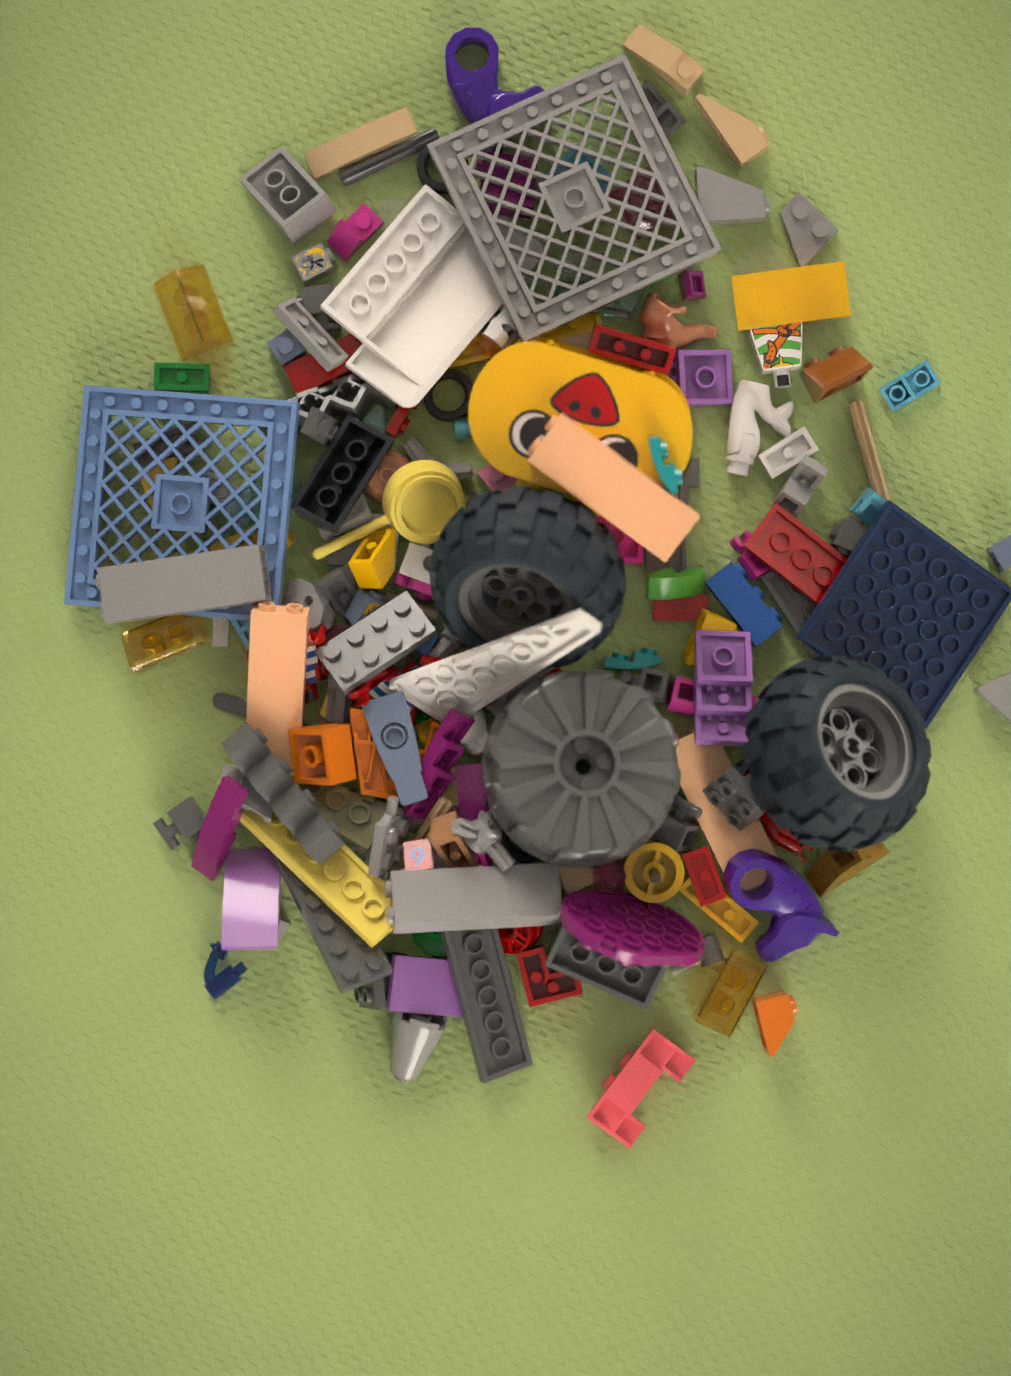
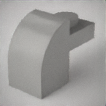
[772,455,829,518]

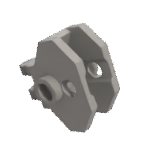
[281,578,335,632]

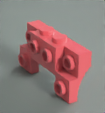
[586,1027,696,1149]

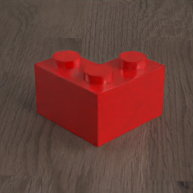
[516,945,583,1007]

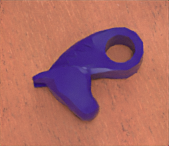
[445,27,545,153]
[723,848,839,963]

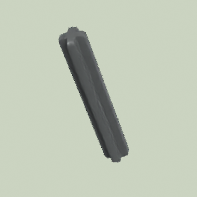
[339,128,440,186]

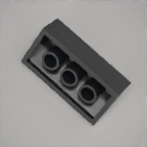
[290,414,395,534]

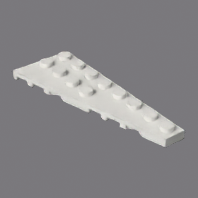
[389,609,601,723]

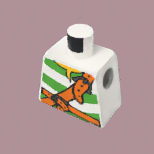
[748,322,803,388]

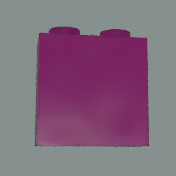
[475,151,538,220]

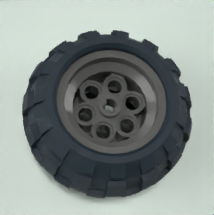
[429,486,626,671]
[743,656,932,851]

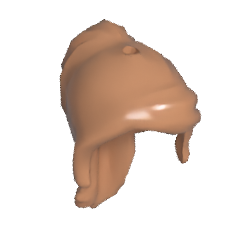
[640,292,719,351]

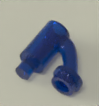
[204,940,248,1000]

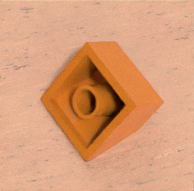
[288,723,356,785]
[751,990,798,1057]

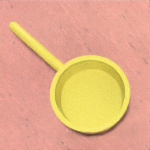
[312,460,466,560]

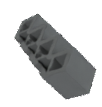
[260,374,399,441]
[221,722,345,865]

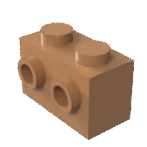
[428,811,479,868]

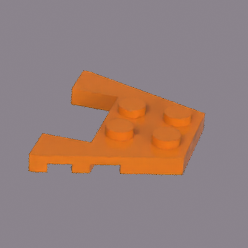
[349,707,441,801]

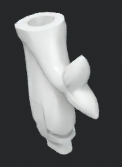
[726,380,794,476]

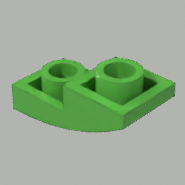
[646,566,706,600]

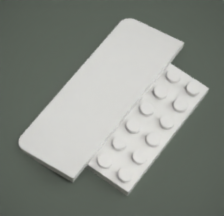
[320,184,543,408]

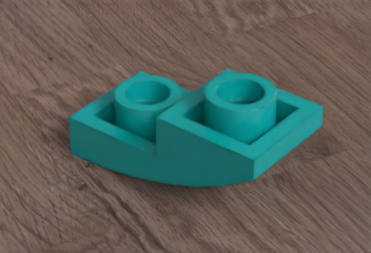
[649,435,683,494]
[603,648,662,670]

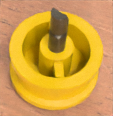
[623,839,684,903]

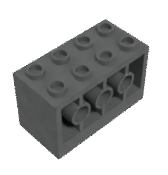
[545,921,668,1010]

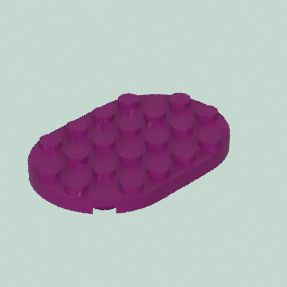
[559,891,706,967]

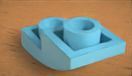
[879,360,941,412]

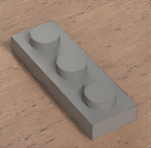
[273,297,349,372]

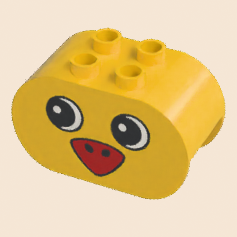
[468,336,692,517]

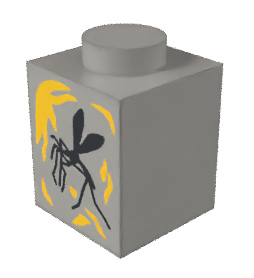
[291,243,336,286]

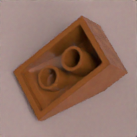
[800,345,874,403]

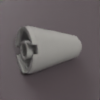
[390,1011,448,1083]

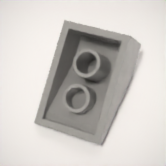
[239,146,336,245]

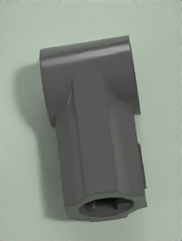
[326,673,352,723]
[670,933,725,975]

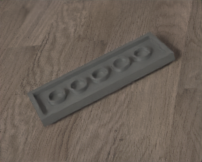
[271,852,393,994]
[440,928,533,1083]

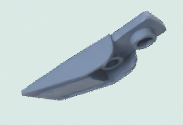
[362,691,428,806]

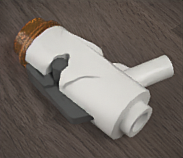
[477,300,537,358]

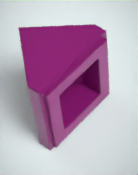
[678,270,706,302]

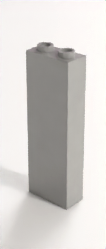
[96,544,272,624]
[385,863,562,934]

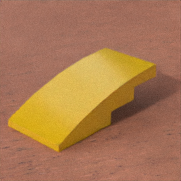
[731,261,851,331]

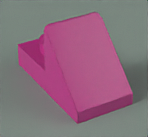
[327,203,384,262]

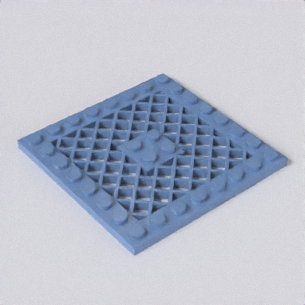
[64,385,300,621]

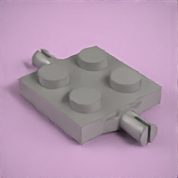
[368,796,410,882]

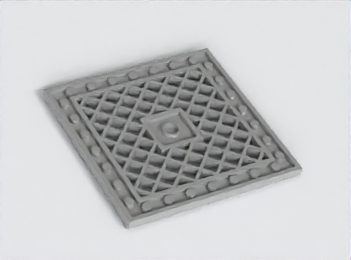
[427,54,722,342]

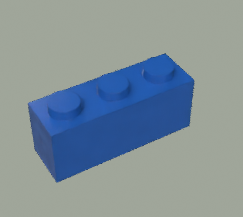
[705,561,783,648]

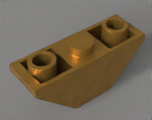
[805,842,889,898]

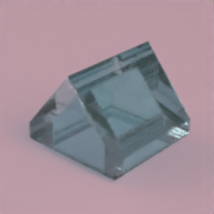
[362,405,386,434]

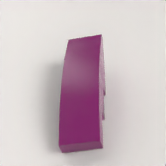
[404,708,475,821]
[455,763,493,866]
[191,776,249,881]

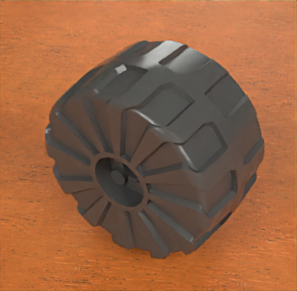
[481,669,681,868]

